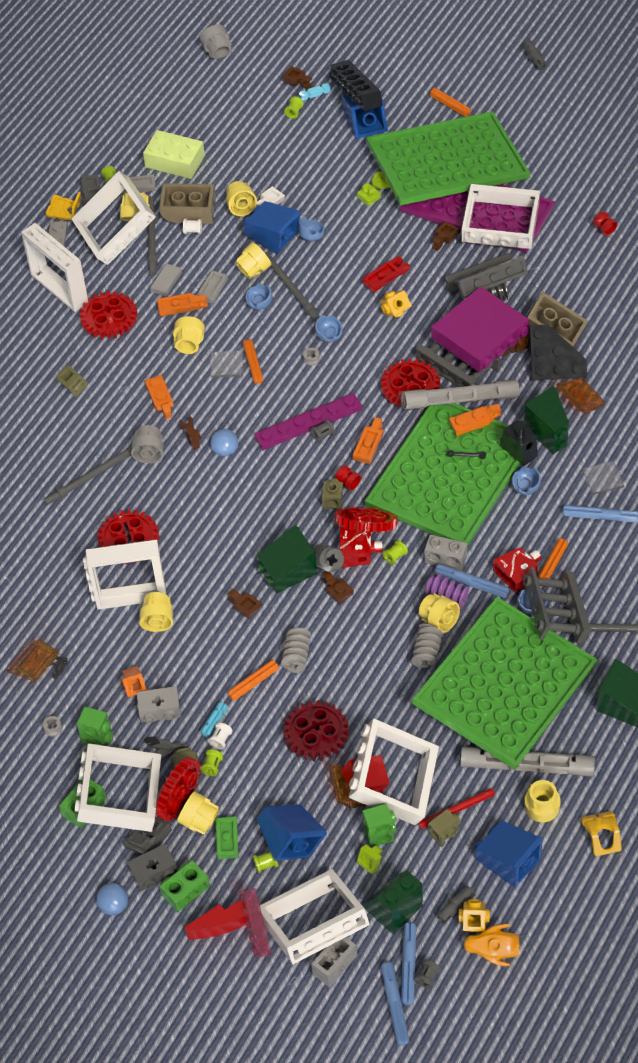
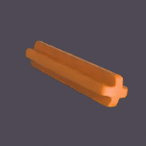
[430,88,471,117]
[243,339,263,384]
[537,538,568,579]
[228,660,279,701]

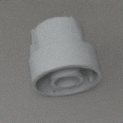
[200,24,232,59]
[131,425,164,463]

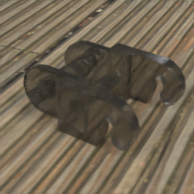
[39,652,68,679]

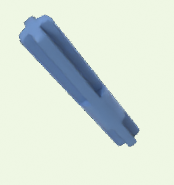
[563,505,638,523]
[435,564,509,598]
[401,923,416,1005]
[381,962,409,1046]

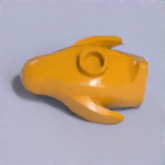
[463,924,519,966]

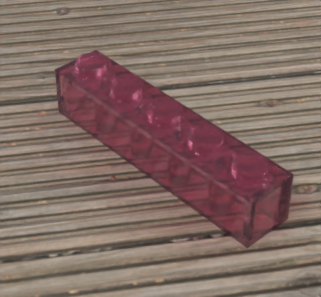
[239,888,271,958]

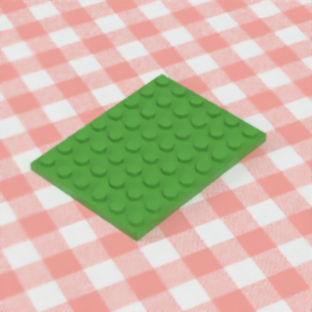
[366,111,530,205]
[365,403,521,547]
[412,597,598,770]

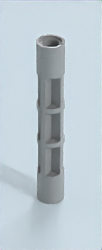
[401,379,520,410]
[461,746,595,777]

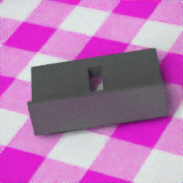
[122,817,172,855]

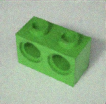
[77,706,113,746]
[59,780,106,828]
[363,803,397,848]
[160,860,210,912]

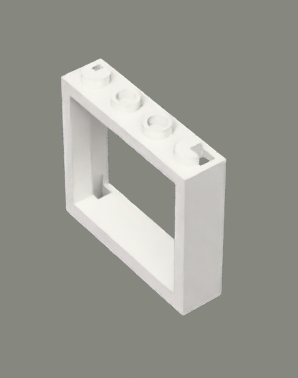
[72,171,156,265]
[462,184,540,249]
[21,223,88,312]
[83,540,166,609]
[349,718,439,825]
[74,744,161,832]
[257,869,370,964]

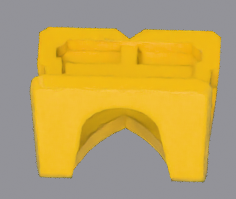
[46,192,81,220]
[581,811,622,856]

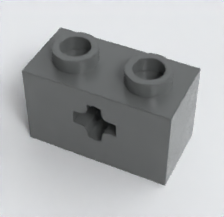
[127,844,178,892]

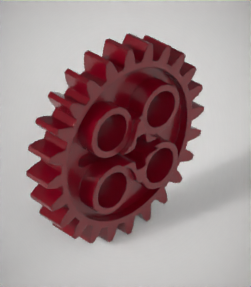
[283,700,349,762]

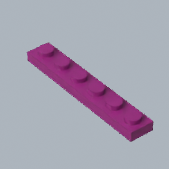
[254,393,362,451]

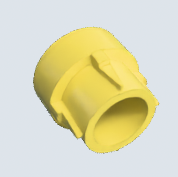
[226,181,257,216]
[120,193,150,222]
[235,242,272,279]
[173,317,205,354]
[139,592,173,632]
[419,593,460,633]
[524,780,560,822]
[177,791,219,834]

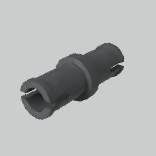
[523,40,547,70]
[436,885,476,924]

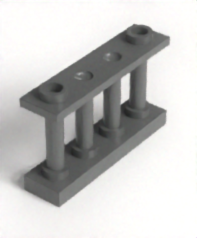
[444,253,528,298]
[416,342,501,387]
[523,567,591,644]

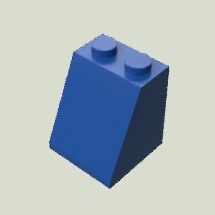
[341,94,388,139]
[243,201,301,254]
[257,804,327,861]
[475,820,543,888]

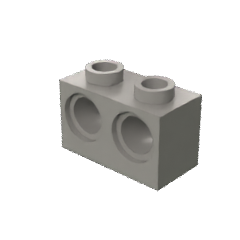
[425,535,467,571]

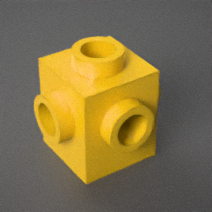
[380,290,412,318]
[459,899,490,932]

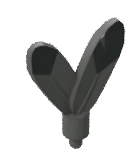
[144,737,187,760]

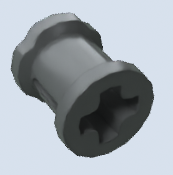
[310,419,335,442]
[414,959,441,989]

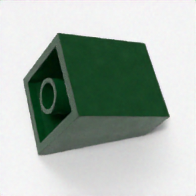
[524,386,569,455]
[256,525,317,594]
[597,659,638,728]
[362,870,423,934]

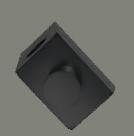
[500,420,538,466]

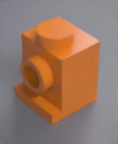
[121,666,147,698]

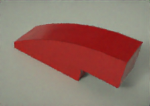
[184,898,253,940]

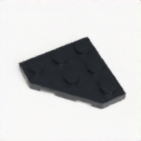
[530,325,587,381]

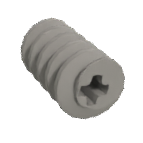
[411,624,443,668]
[281,628,311,673]

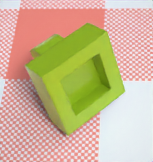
[357,182,381,206]
[357,844,383,875]

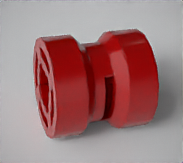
[593,211,618,236]
[335,465,361,491]

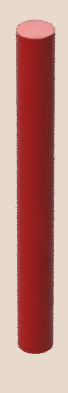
[418,788,495,829]

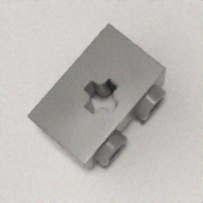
[137,686,181,723]
[311,937,357,987]

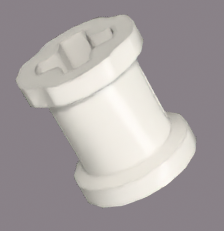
[183,218,202,234]
[208,722,233,750]

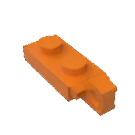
[157,293,208,316]
[144,375,174,419]
[449,404,501,436]
[353,417,384,464]

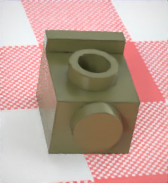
[56,365,89,397]
[322,479,343,509]
[428,809,461,847]

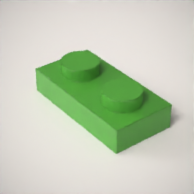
[216,817,239,859]

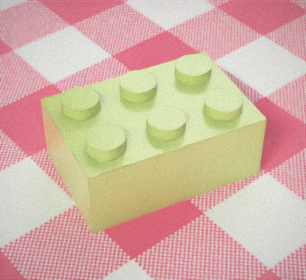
[143,130,205,179]

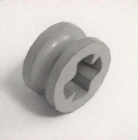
[303,347,320,366]
[43,716,62,737]

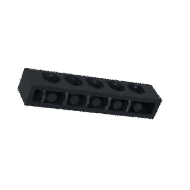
[329,59,383,111]

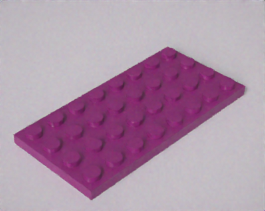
[400,184,555,253]

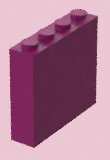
[431,286,529,372]

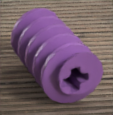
[425,573,469,610]

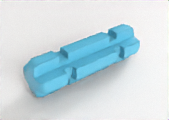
[299,83,331,101]
[201,702,228,738]

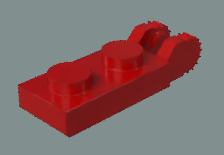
[362,256,410,293]

